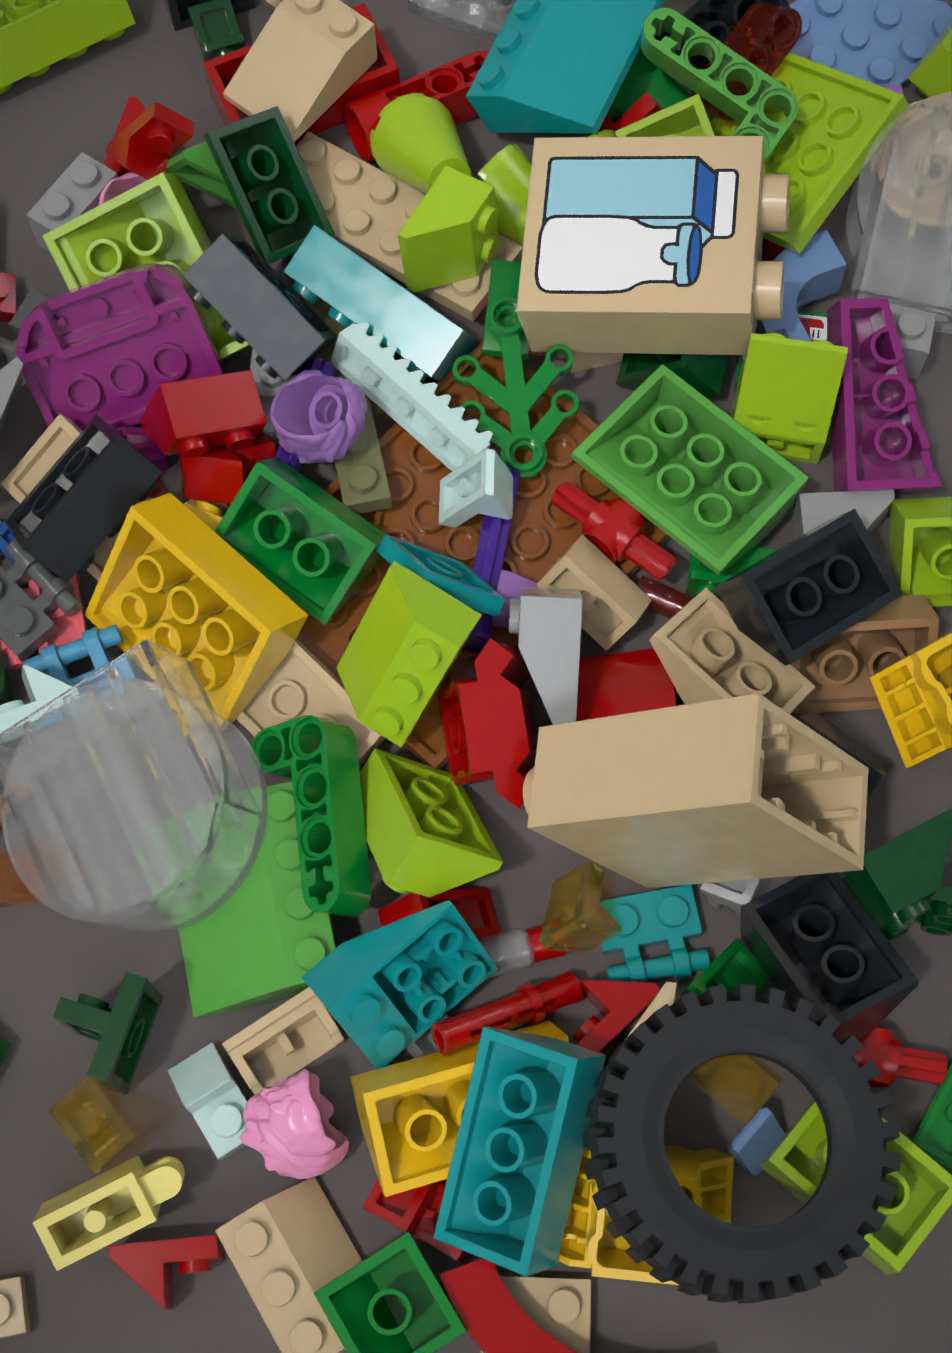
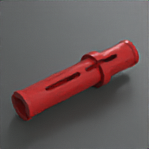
[431,971,583,1056]

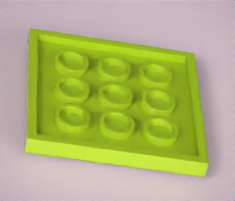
[710,44,909,254]

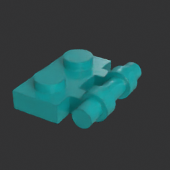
[592,885,710,982]

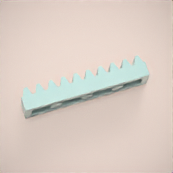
[330,322,493,472]

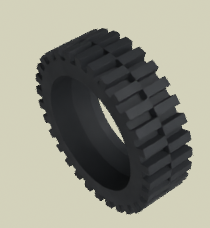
[583,984,900,1304]

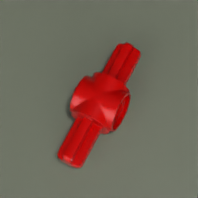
[551,481,676,581]
[852,1027,947,1088]

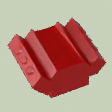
[437,638,537,809]

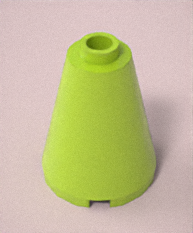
[370,93,471,193]
[478,144,532,246]

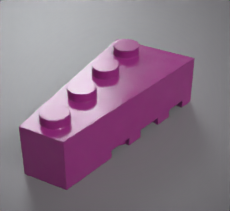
[827,298,942,494]

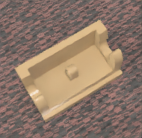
[536,534,652,651]
[222,987,345,1095]

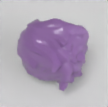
[270,370,368,464]

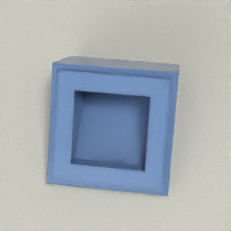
[726,1107,785,1177]

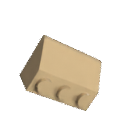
[215,1177,363,1353]

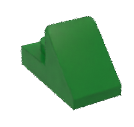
[681,938,769,996]

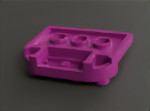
[15,263,227,431]

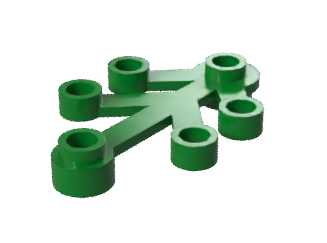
[452,296,579,479]

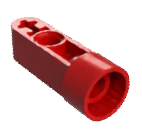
[343,50,489,163]

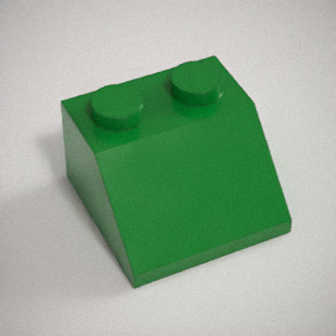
[314,1232,466,1353]

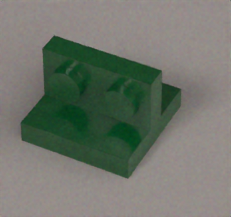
[53,972,163,1095]

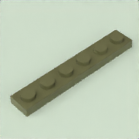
[299,294,392,514]

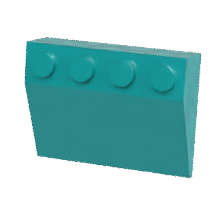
[466,0,664,134]

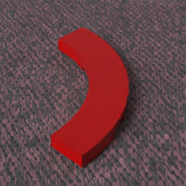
[438,1258,578,1353]

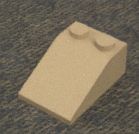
[223,0,377,142]
[649,588,815,714]

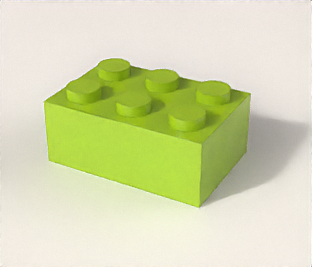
[760,1098,952,1275]

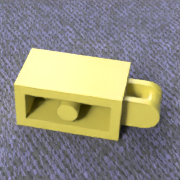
[32,1155,185,1271]

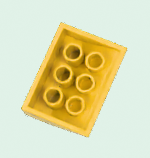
[84,493,308,738]

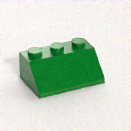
[214,457,385,625]

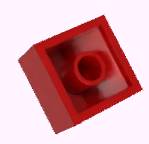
[139,370,267,458]

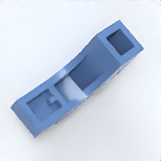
[756,230,847,342]

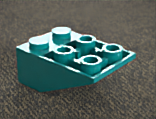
[301,900,498,1069]

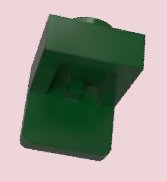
[188,0,245,62]

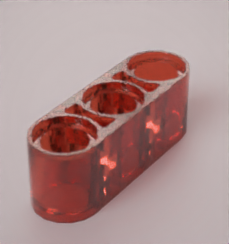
[690,2,802,121]

